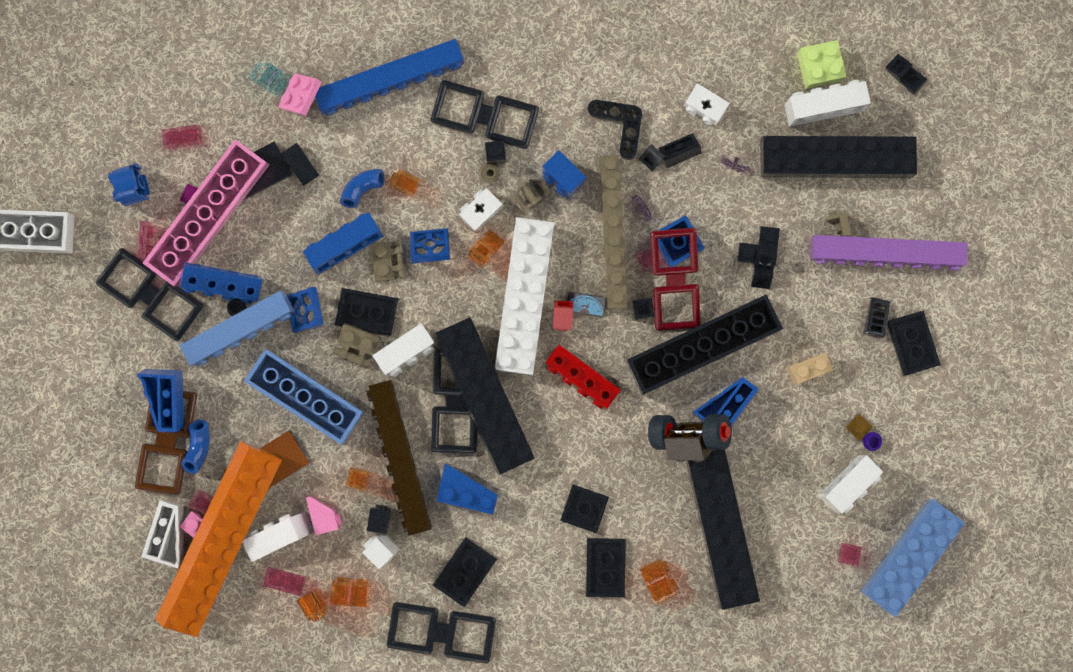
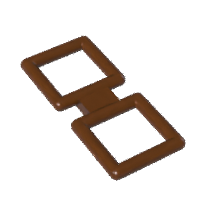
[135,391,197,495]

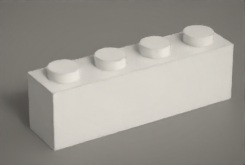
[362,534,400,569]

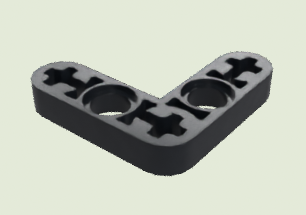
[588,100,642,160]

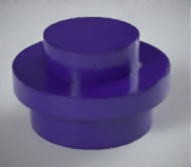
[863,432,882,451]

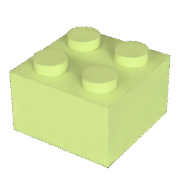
[797,40,846,90]

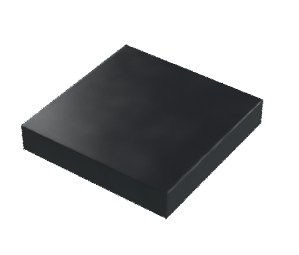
[560,484,609,534]

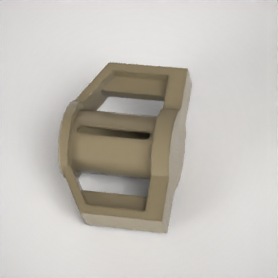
[514,179,552,212]

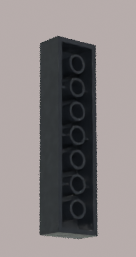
[760,136,917,178]
[626,294,783,395]
[434,317,535,475]
[686,449,760,610]

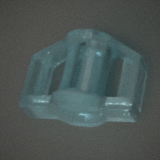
[248,63,286,96]

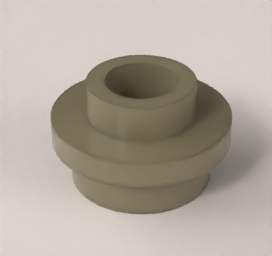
[481,164,500,183]

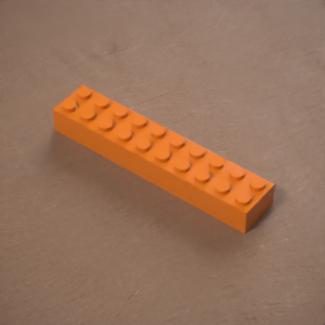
[155,441,282,637]

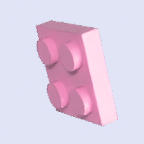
[278,73,322,116]

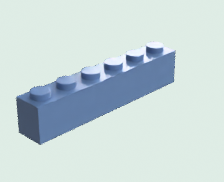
[179,291,295,367]

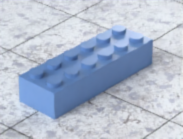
[244,349,365,445]
[860,499,965,617]

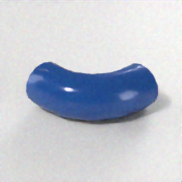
[340,169,384,208]
[181,420,210,474]

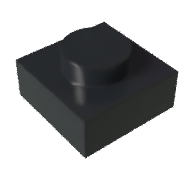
[639,144,666,172]
[632,298,655,320]

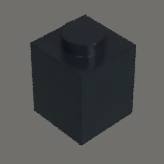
[485,140,506,165]
[367,504,391,534]

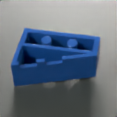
[137,369,184,432]
[436,463,498,514]

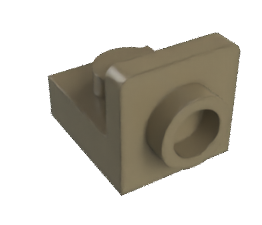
[825,210,851,237]

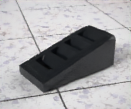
[863,297,890,338]

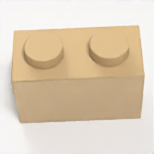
[787,352,833,385]

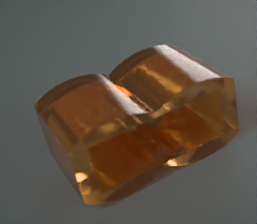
[639,558,678,605]
[330,577,372,607]
[296,589,328,622]

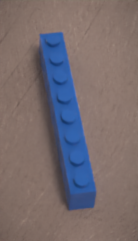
[315,39,464,116]

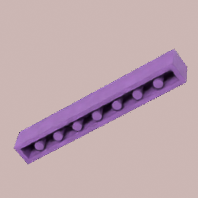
[810,235,968,271]

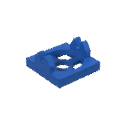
[410,228,451,264]
[287,287,324,333]

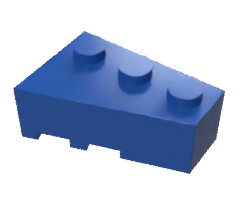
[692,377,759,427]

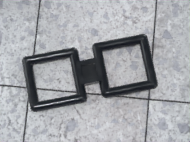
[430,80,539,149]
[96,248,203,341]
[431,349,478,454]
[386,602,496,664]

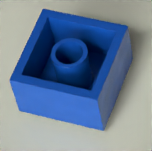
[542,150,586,199]
[658,215,705,267]

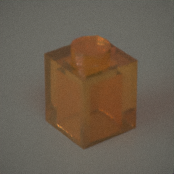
[390,169,421,198]
[345,467,371,491]

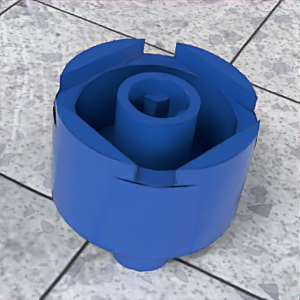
[108,163,150,207]

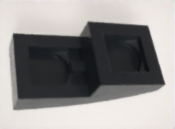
[885,54,927,95]
[281,142,319,186]
[751,248,777,289]

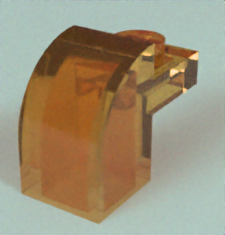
[467,230,505,269]

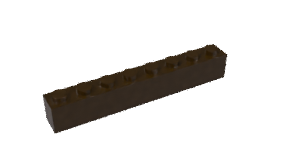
[366,380,432,536]

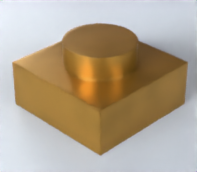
[845,414,873,441]

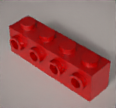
[545,344,621,410]

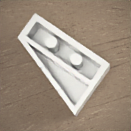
[243,511,314,562]

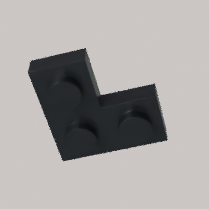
[737,226,780,266]

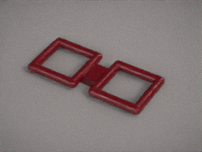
[650,228,701,331]

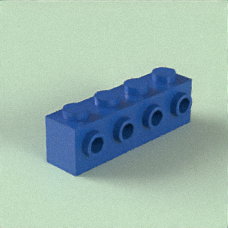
[303,212,384,275]
[179,262,263,303]

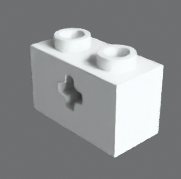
[684,83,730,126]
[459,188,503,233]

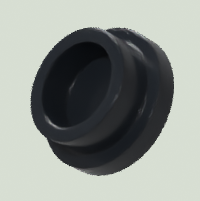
[227,299,247,316]

